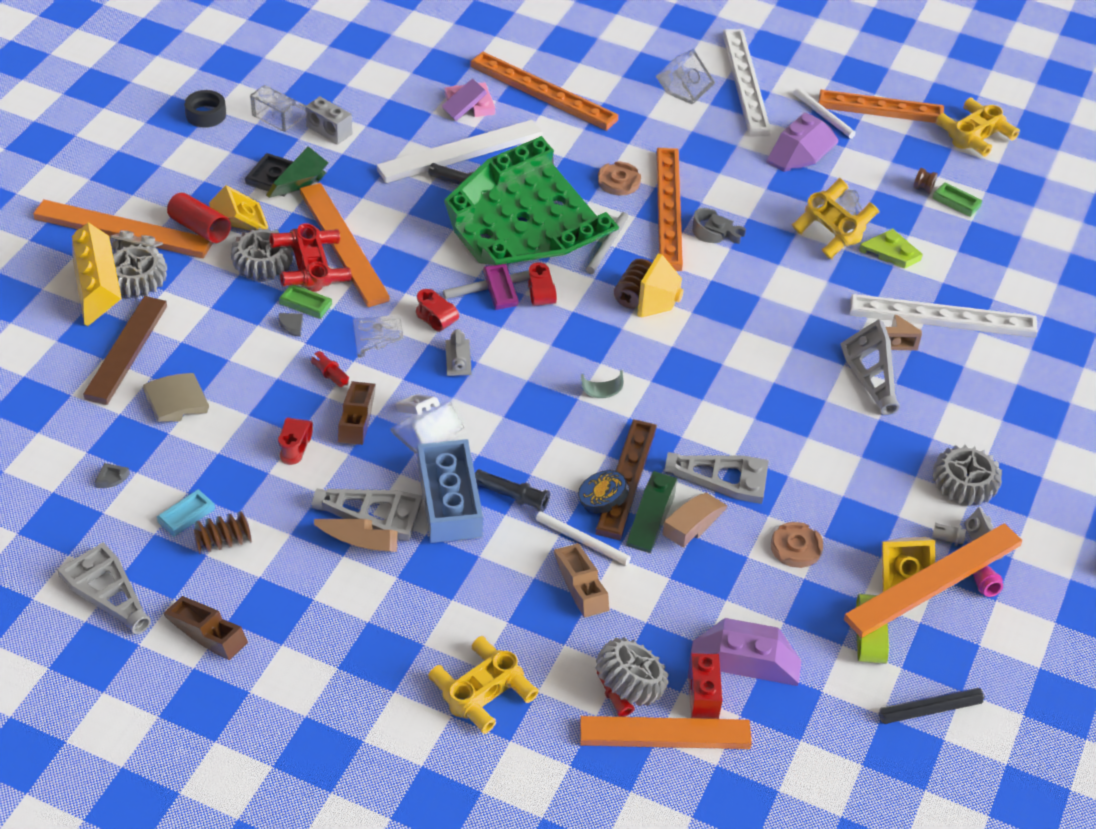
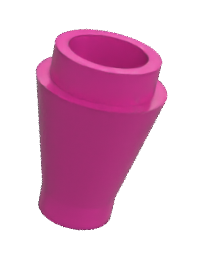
[973,565,1003,597]

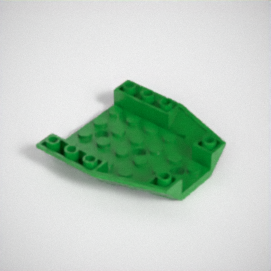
[444,136,619,265]

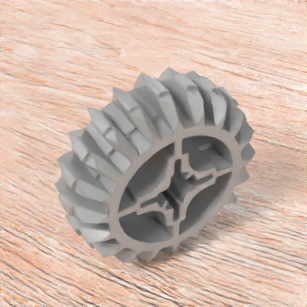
[231,227,294,280]
[113,244,167,298]
[933,445,1002,506]
[595,637,669,706]

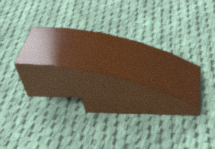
[338,381,376,445]
[163,596,248,660]

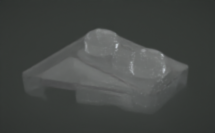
[353,315,403,358]

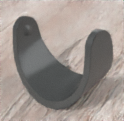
[692,208,723,243]

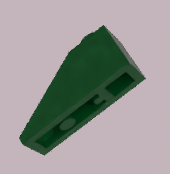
[266,146,329,198]
[626,471,677,554]

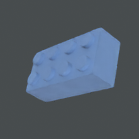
[417,439,483,543]

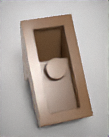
[877,315,922,350]

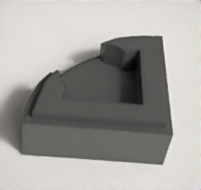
[279,313,303,336]
[95,463,130,488]

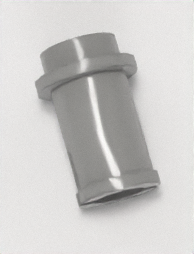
[932,522,966,546]

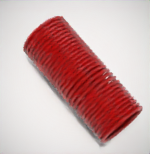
[167,192,231,244]

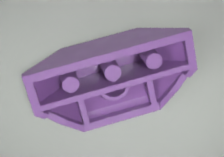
[767,112,838,172]
[689,618,801,686]

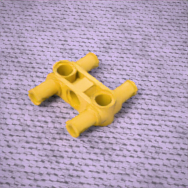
[935,97,1020,157]
[791,178,880,260]
[428,636,539,734]

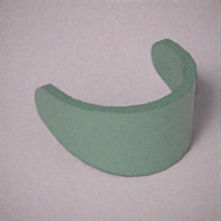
[581,370,624,398]

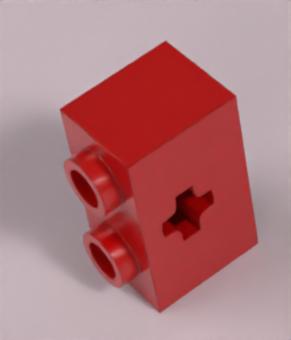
[688,653,723,719]

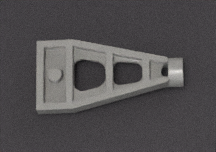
[840,319,900,415]
[664,452,769,504]
[312,488,422,541]
[57,542,151,634]

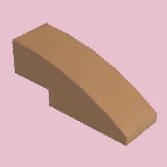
[662,493,727,548]
[314,519,398,552]
[554,543,609,618]

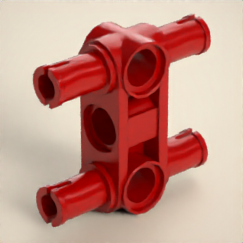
[269,223,352,292]

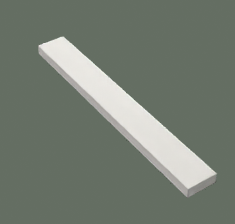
[723,29,771,137]
[377,119,542,183]
[850,294,1038,338]

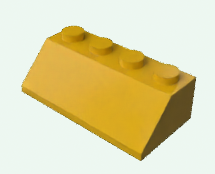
[72,223,122,326]

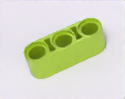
[856,594,889,664]

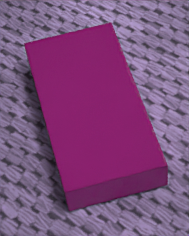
[483,264,519,310]

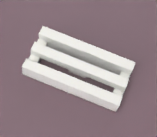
[396,394,440,415]

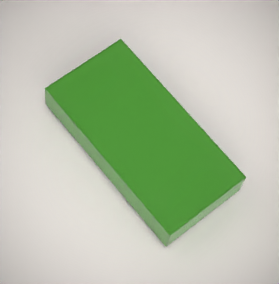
[932,182,983,217]
[279,285,332,319]

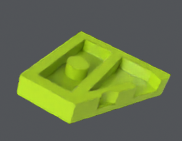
[859,228,923,269]

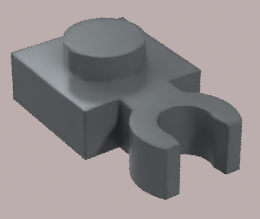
[704,214,746,244]

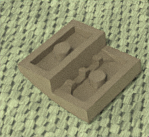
[143,373,209,422]

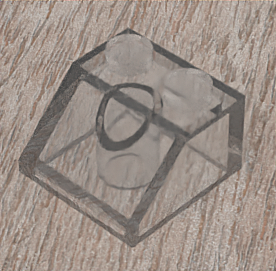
[656,49,715,105]
[250,85,306,132]
[390,401,465,453]

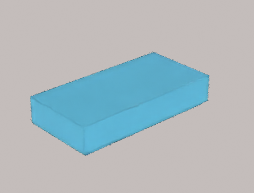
[156,489,215,537]

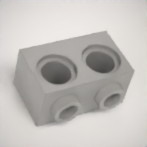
[305,96,353,144]

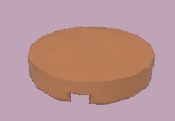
[597,161,641,196]
[771,522,823,568]

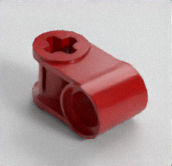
[528,262,557,306]
[416,289,459,332]
[278,417,313,465]

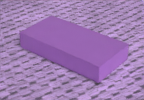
[442,78,487,121]

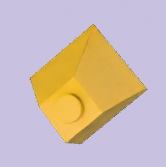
[209,185,269,231]
[637,253,684,317]
[882,537,935,592]

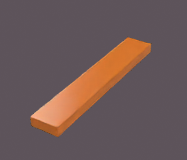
[818,89,944,123]
[580,716,752,749]

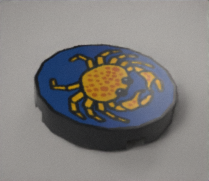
[578,470,629,514]

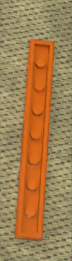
[471,51,619,131]
[656,148,683,271]
[300,183,390,307]
[33,199,213,259]
[844,523,1023,638]

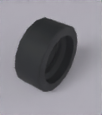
[184,90,226,128]

